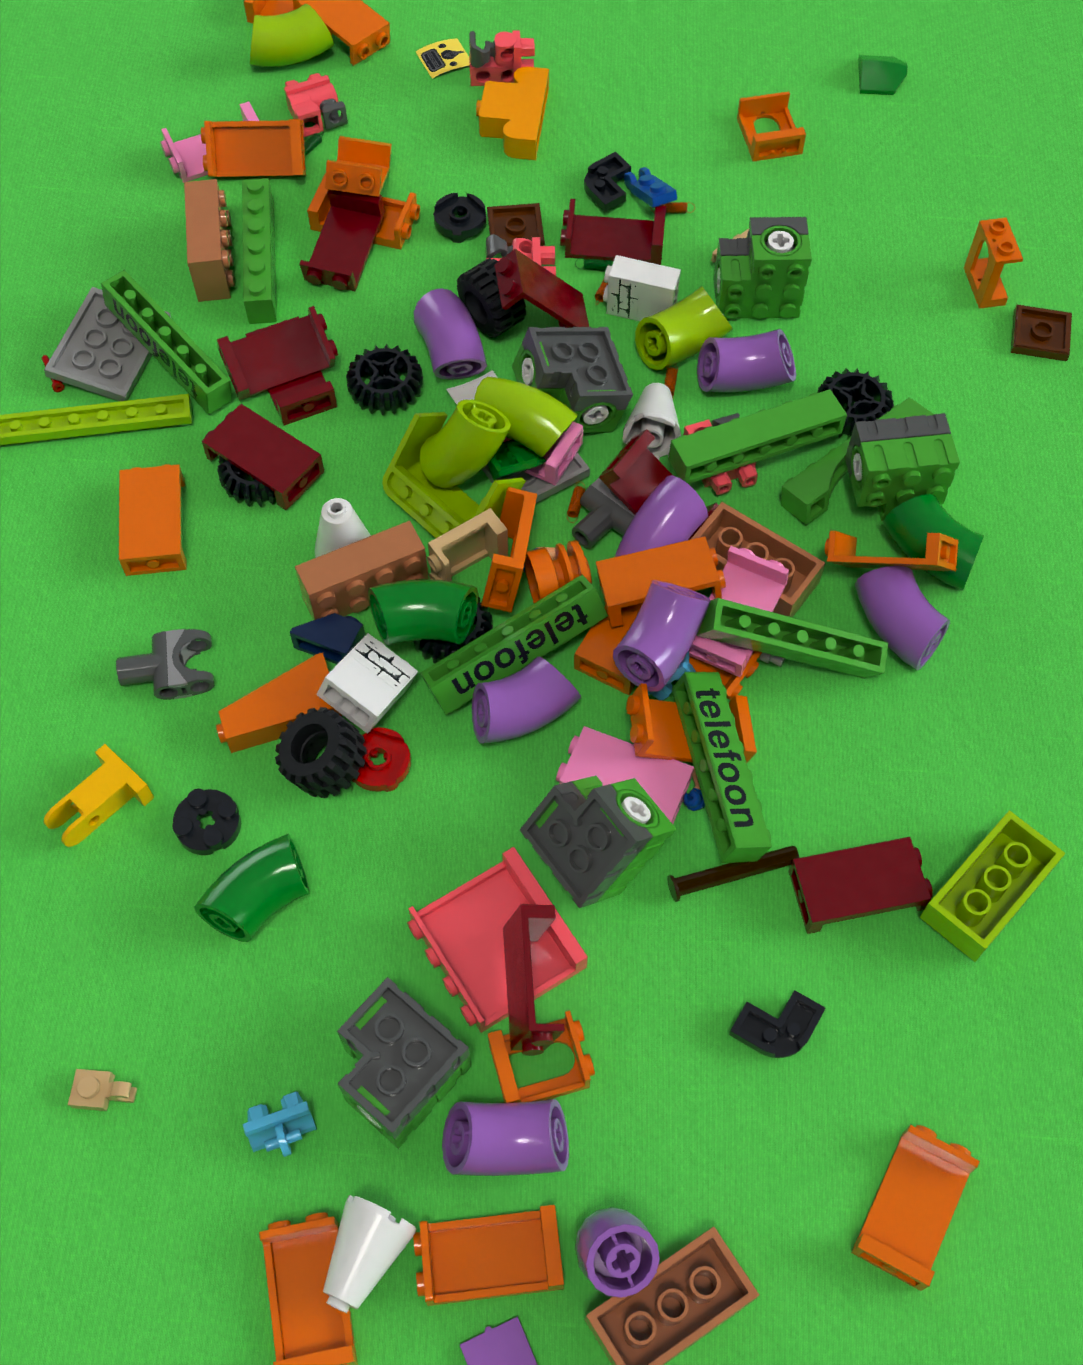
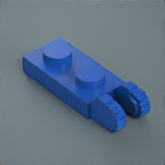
[624,167,677,208]

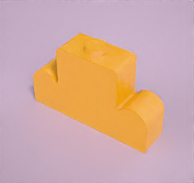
[476,67,549,160]

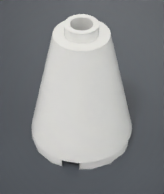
[622,383,681,460]
[314,498,371,558]
[323,1195,417,1314]

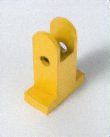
[44,744,154,847]

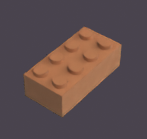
[184,179,235,302]
[690,502,825,617]
[295,520,429,620]
[585,1226,759,1365]

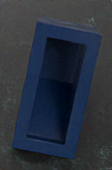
[290,613,365,664]

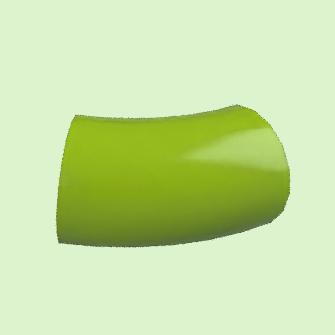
[250,4,334,67]
[635,286,733,370]
[474,377,578,458]
[420,400,511,488]

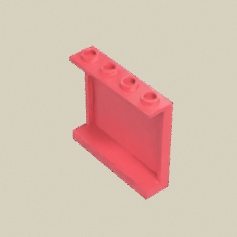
[407,847,588,1033]

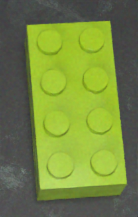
[919,810,1066,962]

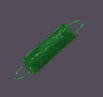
[304,131,324,156]
[575,258,613,271]

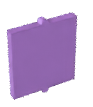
[460,1317,537,1365]

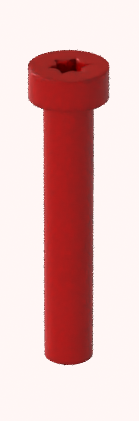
[41,355,64,392]

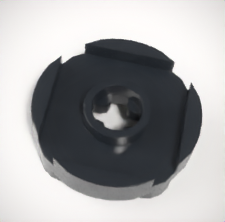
[433,193,486,243]
[172,788,241,855]

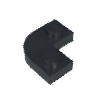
[584,151,631,212]
[729,990,826,1058]

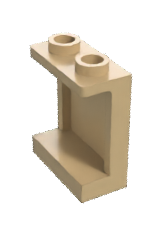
[427,508,508,581]

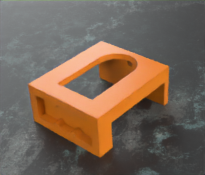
[737,91,806,161]
[964,217,1023,309]
[487,1011,595,1103]

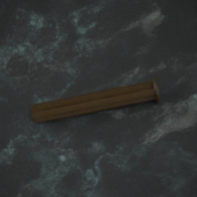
[667,846,800,902]

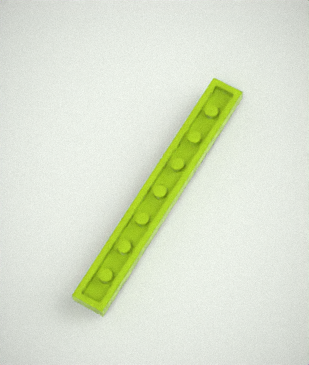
[0,394,192,445]

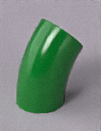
[883,494,984,590]
[368,579,478,646]
[194,834,309,942]

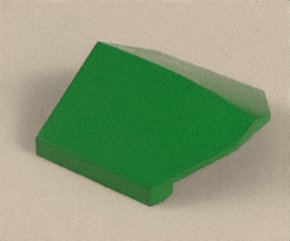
[858,55,908,95]
[487,440,546,481]

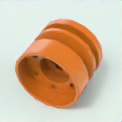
[524,540,592,603]

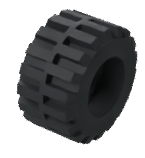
[457,258,526,338]
[275,707,367,798]

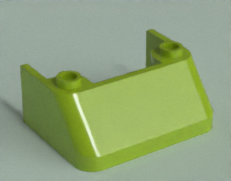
[382,412,526,538]

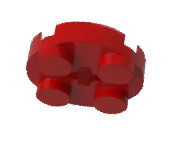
[352,727,411,792]

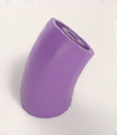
[413,288,487,380]
[697,329,796,392]
[615,475,708,557]
[855,566,950,670]
[613,580,711,692]
[472,656,581,743]
[442,1099,569,1176]
[575,1207,660,1298]

